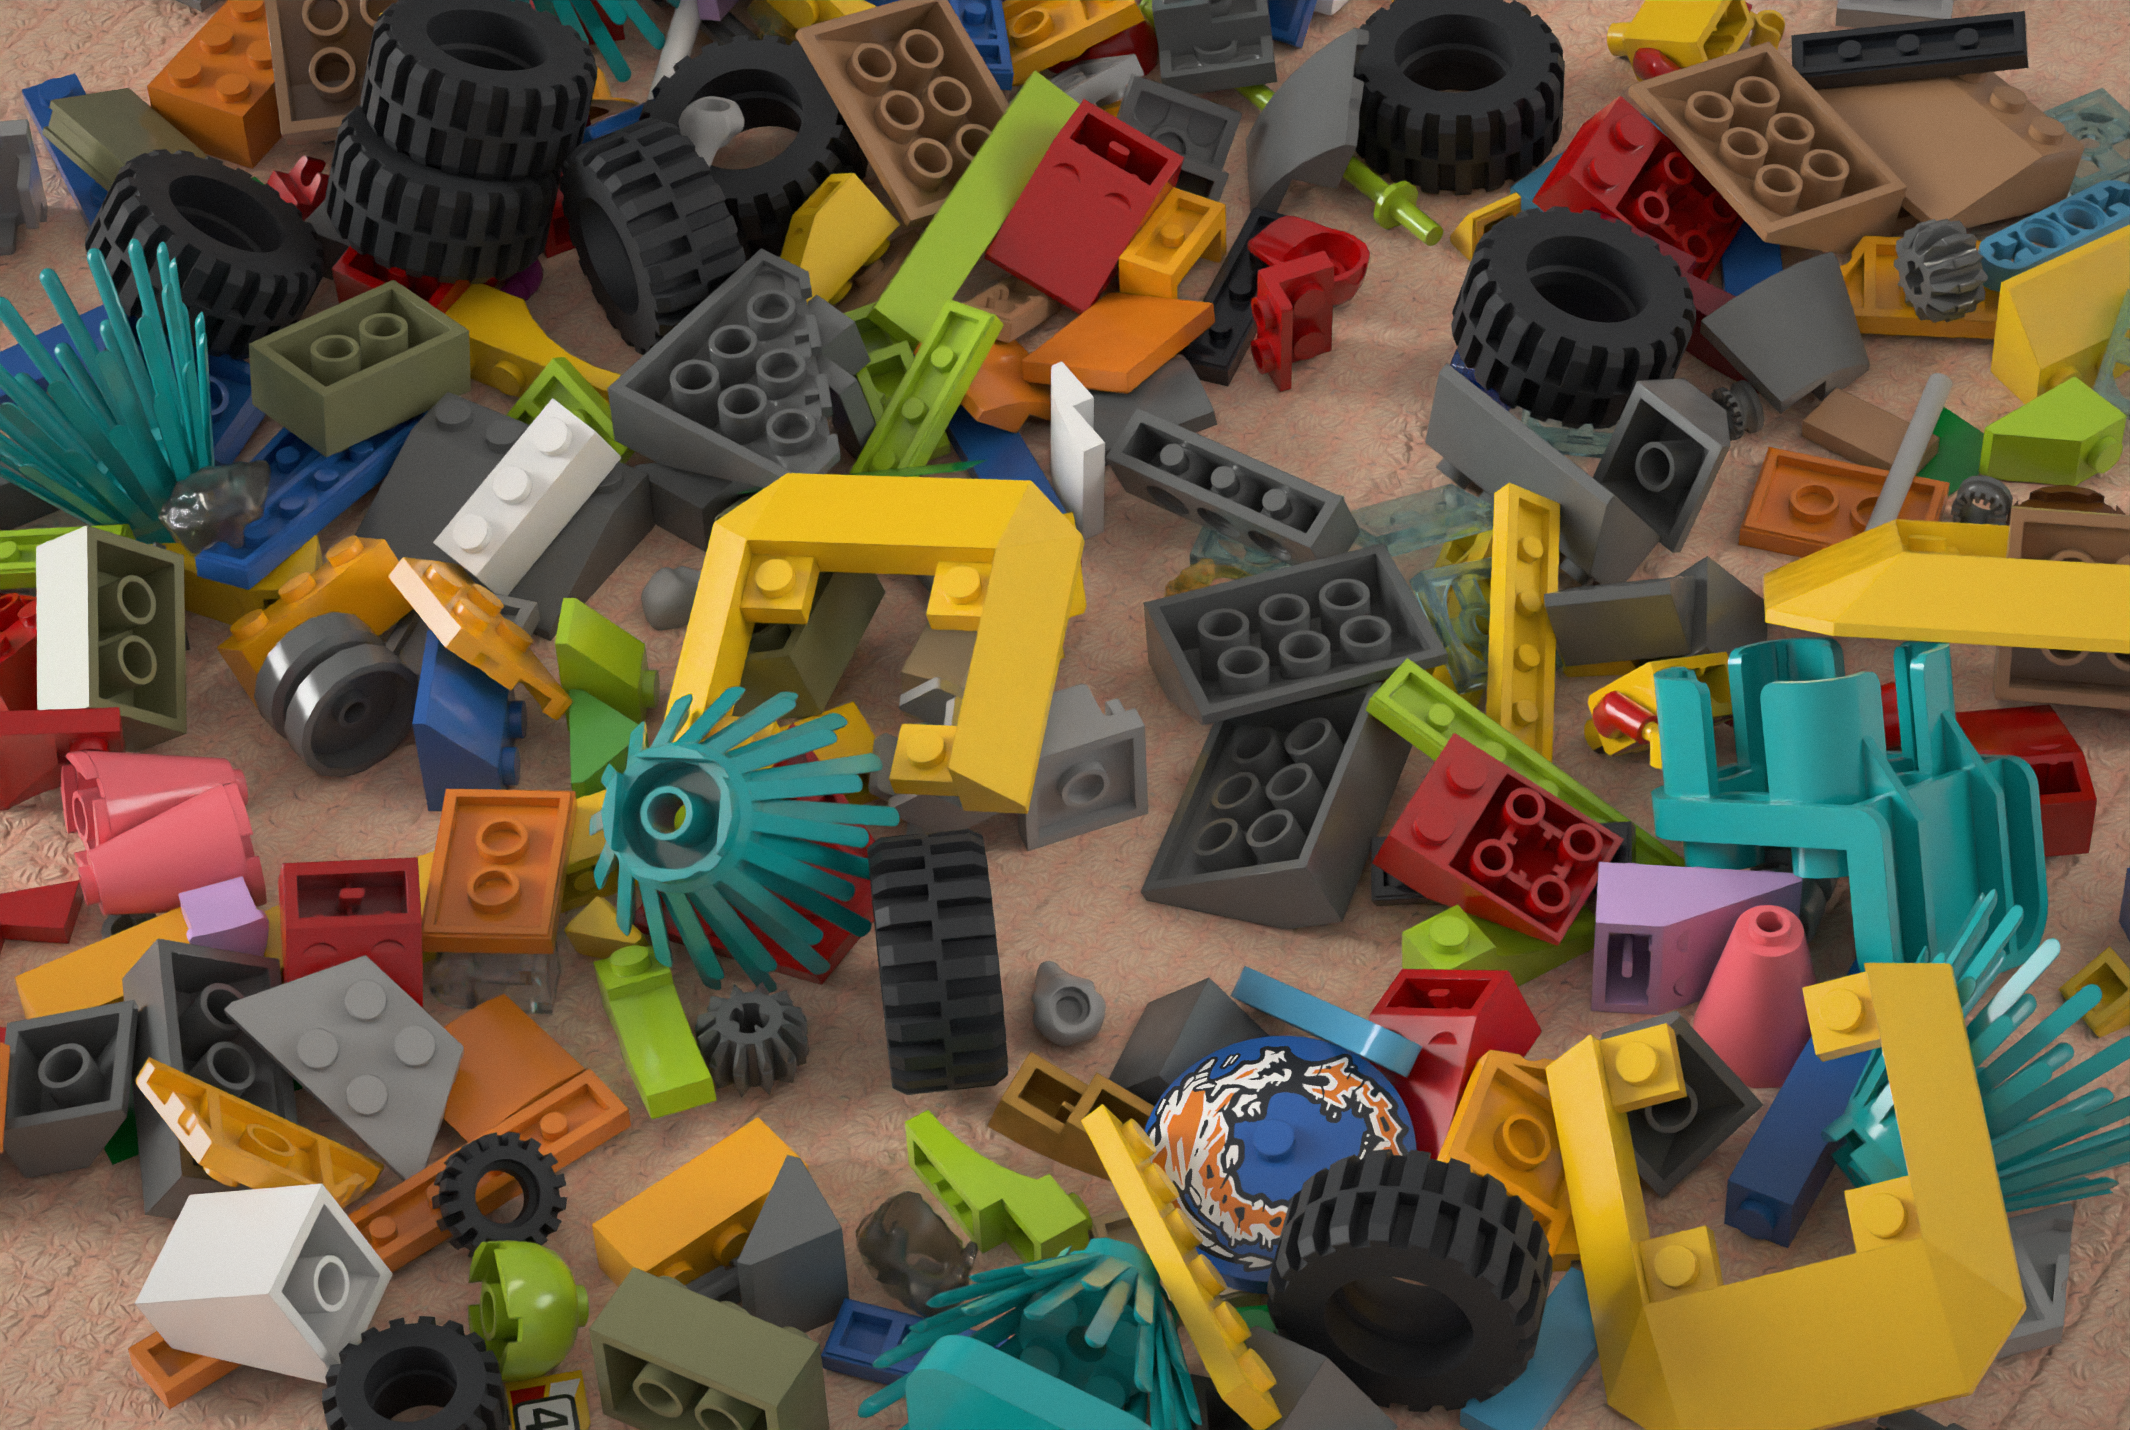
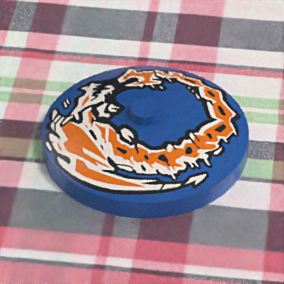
[1144,1036,1417,1295]

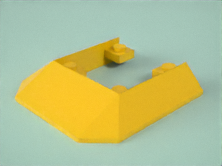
[663,473,1085,814]
[1763,519,2130,654]
[1545,963,2027,1430]

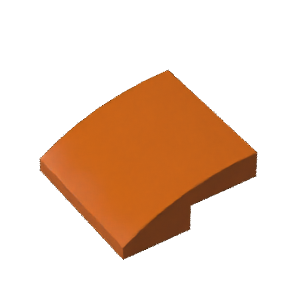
[913,339,1051,433]
[443,994,586,1143]

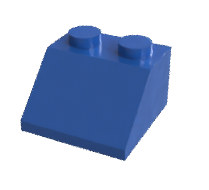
[412,630,527,811]

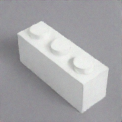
[433,398,622,596]

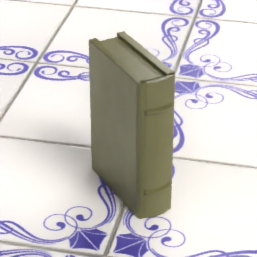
[42,88,208,192]

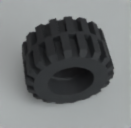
[322,1316,511,1430]

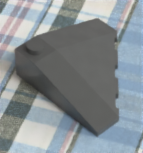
[608,249,841,488]

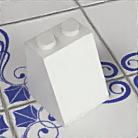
[135,1183,393,1384]

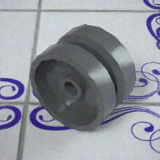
[254,612,419,777]

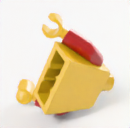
[1607,0,1785,82]
[1584,651,1734,769]

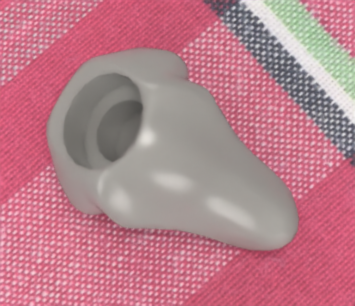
[678,96,745,167]
[641,566,701,630]
[1032,961,1106,1046]

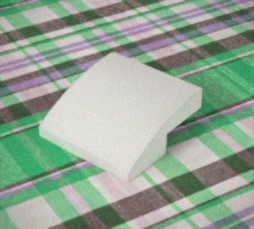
[1050,362,1105,540]

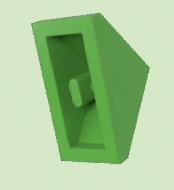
[569,689,649,799]

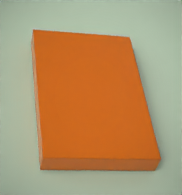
[1021,292,1215,394]
[1738,447,1950,558]
[422,789,578,954]

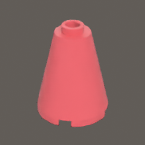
[61,750,248,867]
[77,782,267,915]
[1693,905,1818,1088]

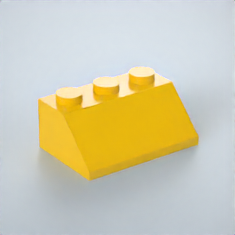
[1990,225,2130,404]

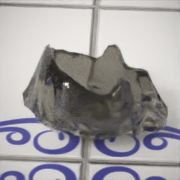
[158,459,271,557]
[856,1191,978,1318]

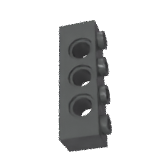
[1106,408,1361,566]

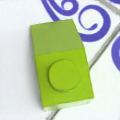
[1979,376,2127,486]
[555,598,660,732]

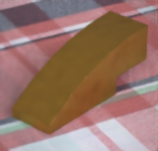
[987,1051,1155,1182]

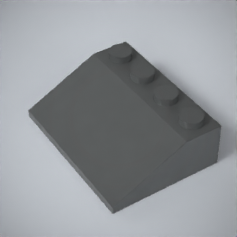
[355,392,655,641]
[1143,543,1448,726]
[1141,682,1412,930]

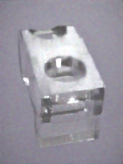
[429,940,561,1015]

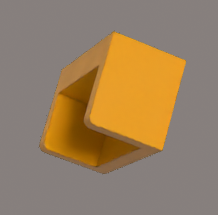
[1119,187,1227,299]

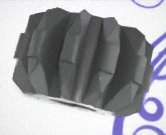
[1894,218,1988,323]
[695,982,809,1097]

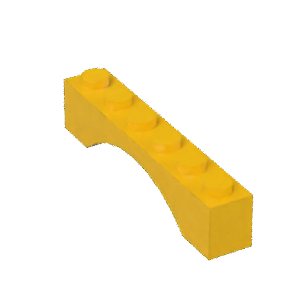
[445,283,621,405]

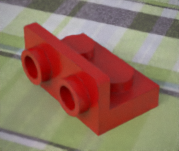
[1251,251,1334,392]

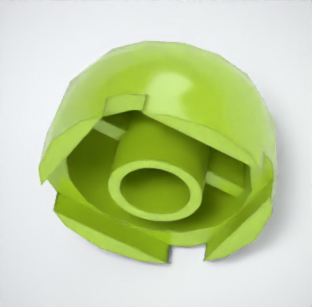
[468,1240,589,1382]

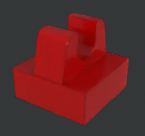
[267,156,329,221]

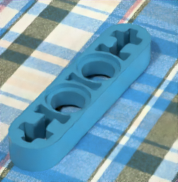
[1978,180,2130,292]
[1230,966,1422,1078]

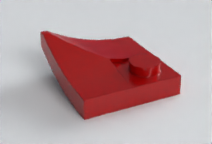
[0,707,126,810]

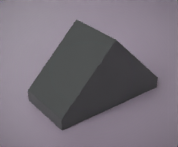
[635,463,758,552]

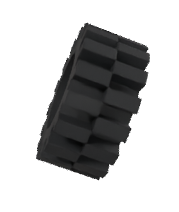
[432,1132,567,1258]

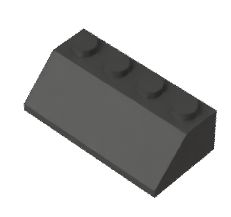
[1425,363,1662,586]
[122,938,298,1219]

